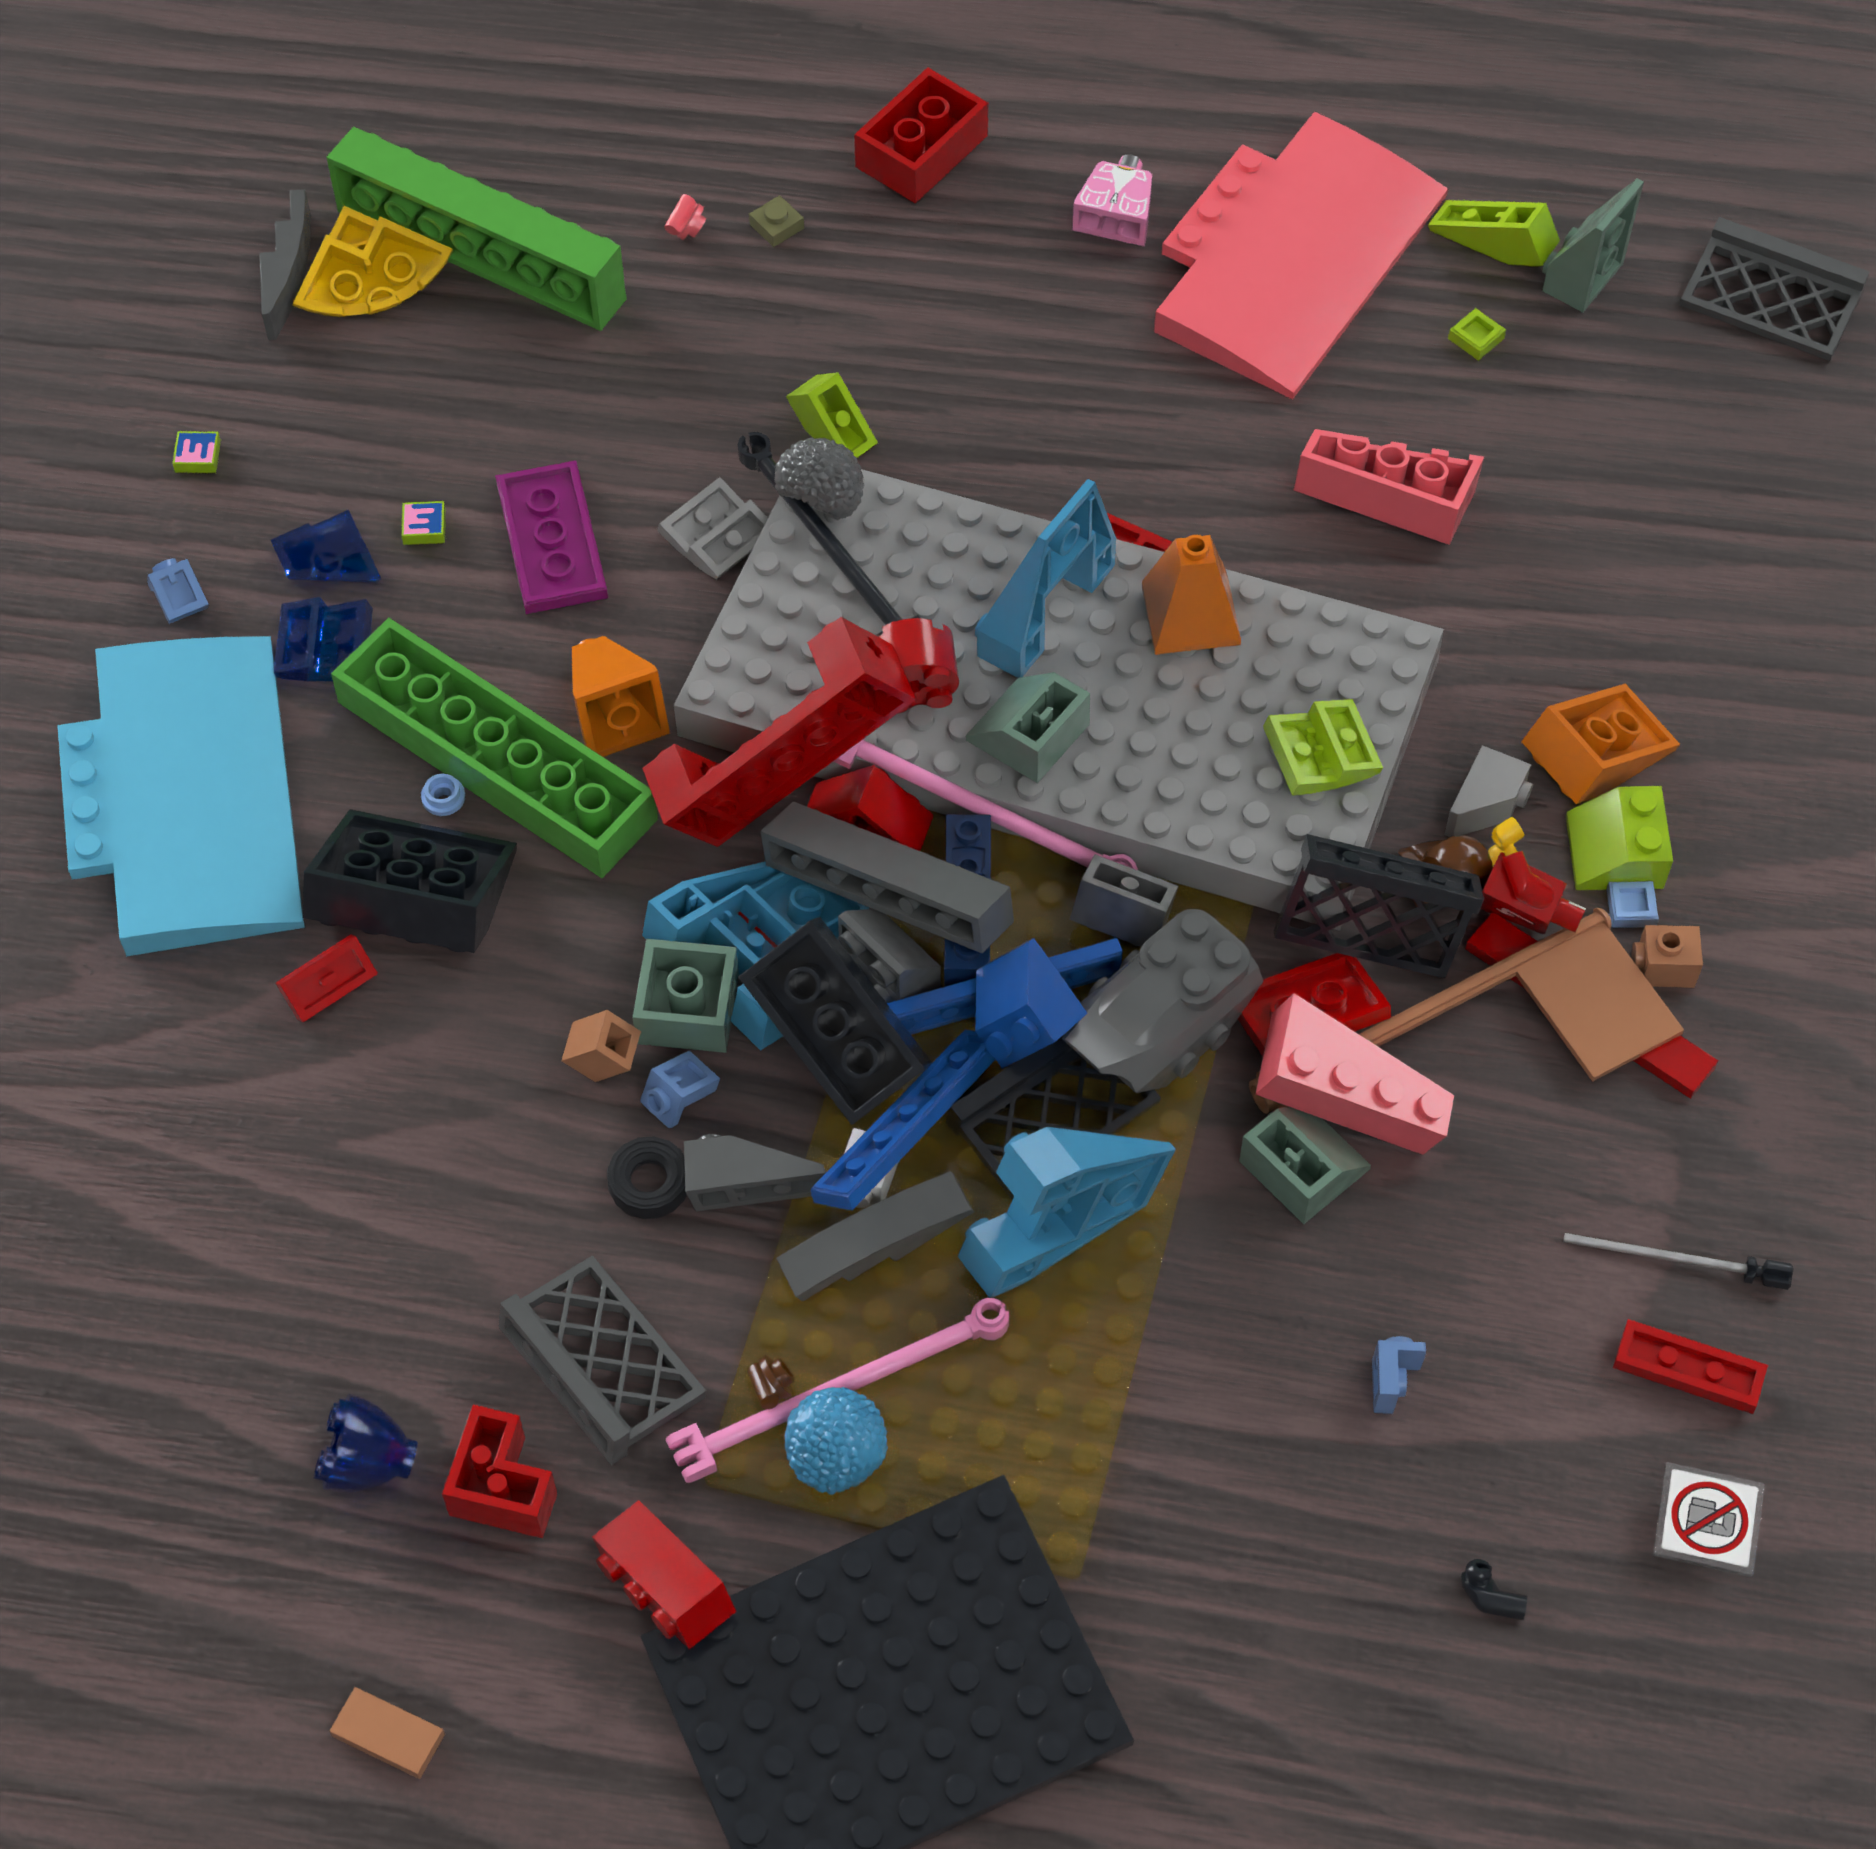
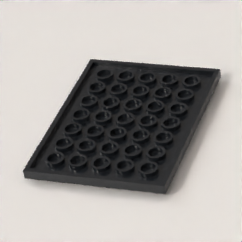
[640,1474,1134,1849]

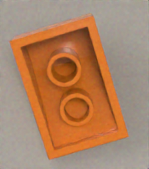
[1521,683,1681,804]

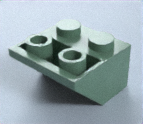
[966,672,1090,783]
[1239,1107,1371,1224]

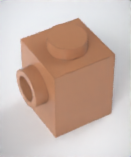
[1631,925,1703,988]
[561,1010,641,1082]

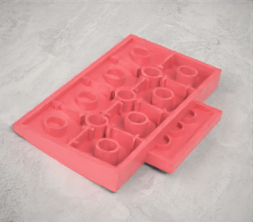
[1154,111,1448,400]

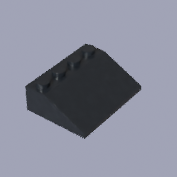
[303,809,517,953]

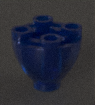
[313,1394,418,1492]

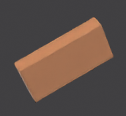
[329,1687,445,1779]

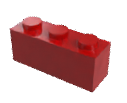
[592,1500,737,1649]

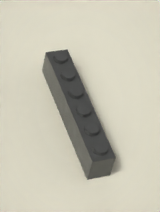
[760,802,1014,953]

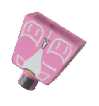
[1072,154,1152,246]

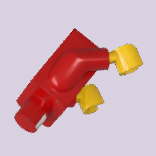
[1480,817,1586,934]

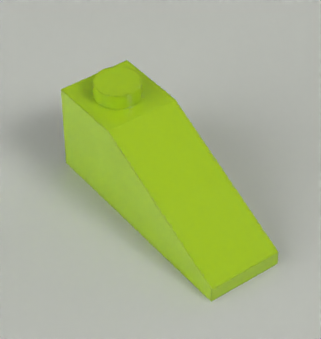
[1428,200,1560,267]

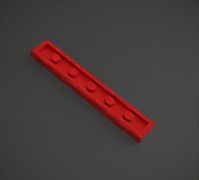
[1465,912,1719,1099]

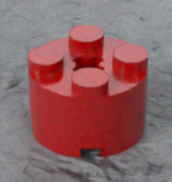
[878,618,959,714]

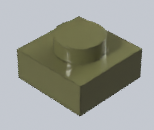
[749,195,804,247]

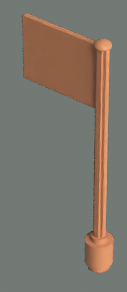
[1249,908,1684,1114]

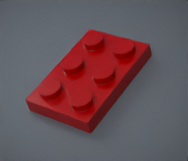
[1238,953,1391,1056]

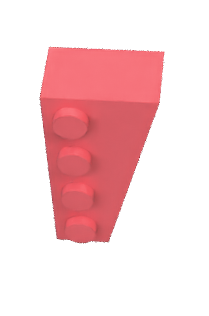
[1294,429,1484,545]
[1255,993,1454,1155]

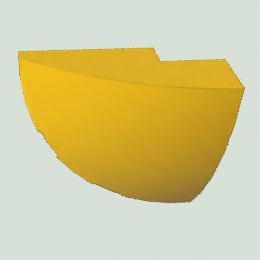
[293,206,453,317]

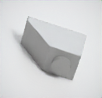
[1444,745,1533,837]

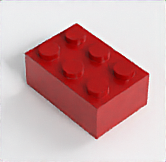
[854,67,989,204]

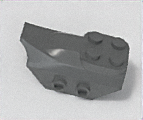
[1062,909,1264,1093]

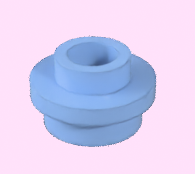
[421,774,465,816]

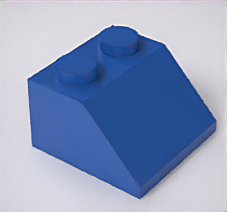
[975,938,1088,1069]

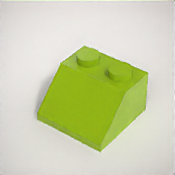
[1566,786,1673,890]

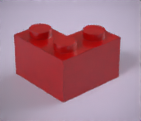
[807,765,934,851]
[442,1404,557,1538]

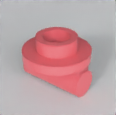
[664,194,706,240]

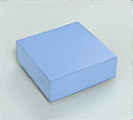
[1606,881,1659,928]

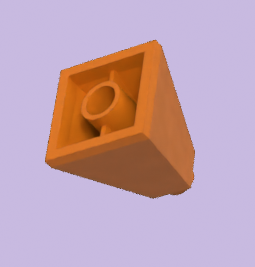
[1142,535,1241,655]
[572,636,670,757]

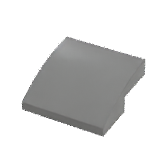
[657,477,768,580]

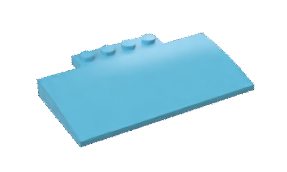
[57,636,305,957]

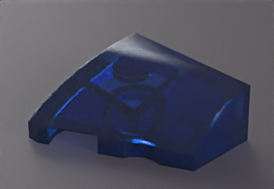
[270,510,382,582]

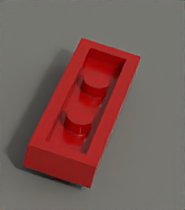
[1613,1319,1768,1414]

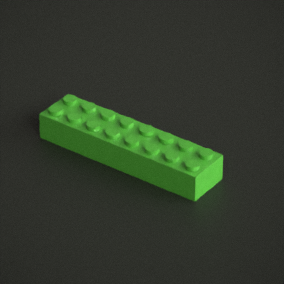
[326,126,626,331]
[331,618,658,878]

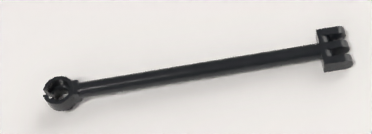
[737,432,920,635]

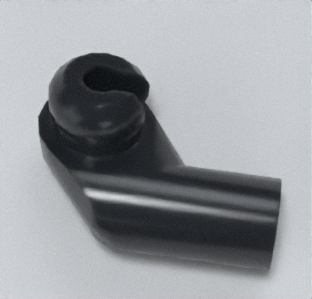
[1461,1559,1527,1620]

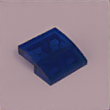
[274,597,373,681]

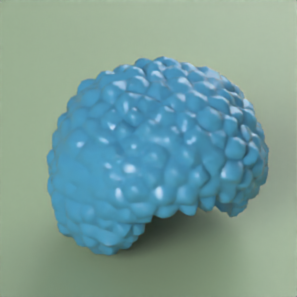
[784,1387,888,1495]

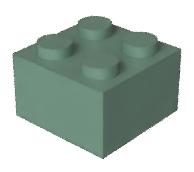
[632,939,739,1053]

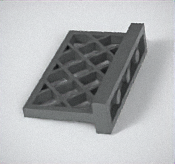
[1680,217,1870,361]
[499,1255,706,1465]

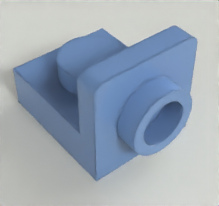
[147,558,209,624]
[640,1051,720,1128]
[1372,1336,1426,1414]

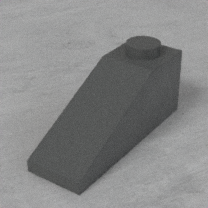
[684,1134,826,1211]

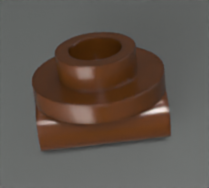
[747,1355,795,1409]

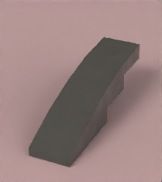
[260,189,311,340]
[776,1171,974,1302]

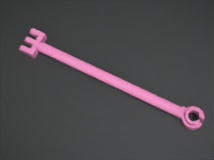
[833,737,1138,870]
[666,1298,1009,1483]

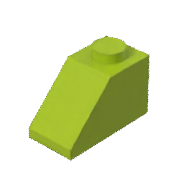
[786,372,878,458]

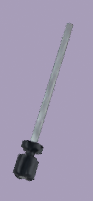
[1563,1233,1794,1290]

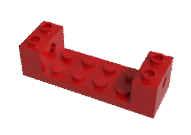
[642,617,916,847]

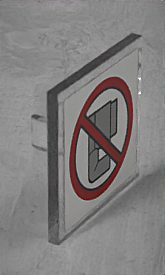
[1653,1462,1765,1577]

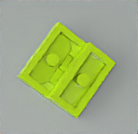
[1263,699,1383,796]

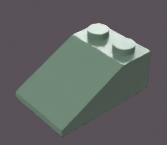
[1542,178,1644,312]

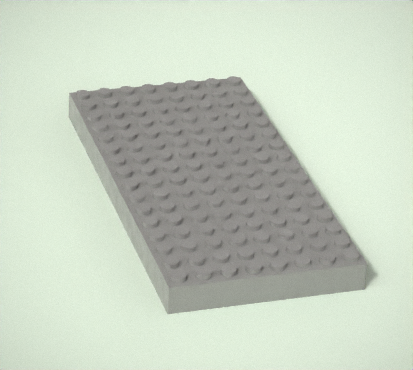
[673,469,1444,931]

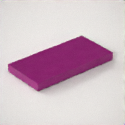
[495,460,608,614]

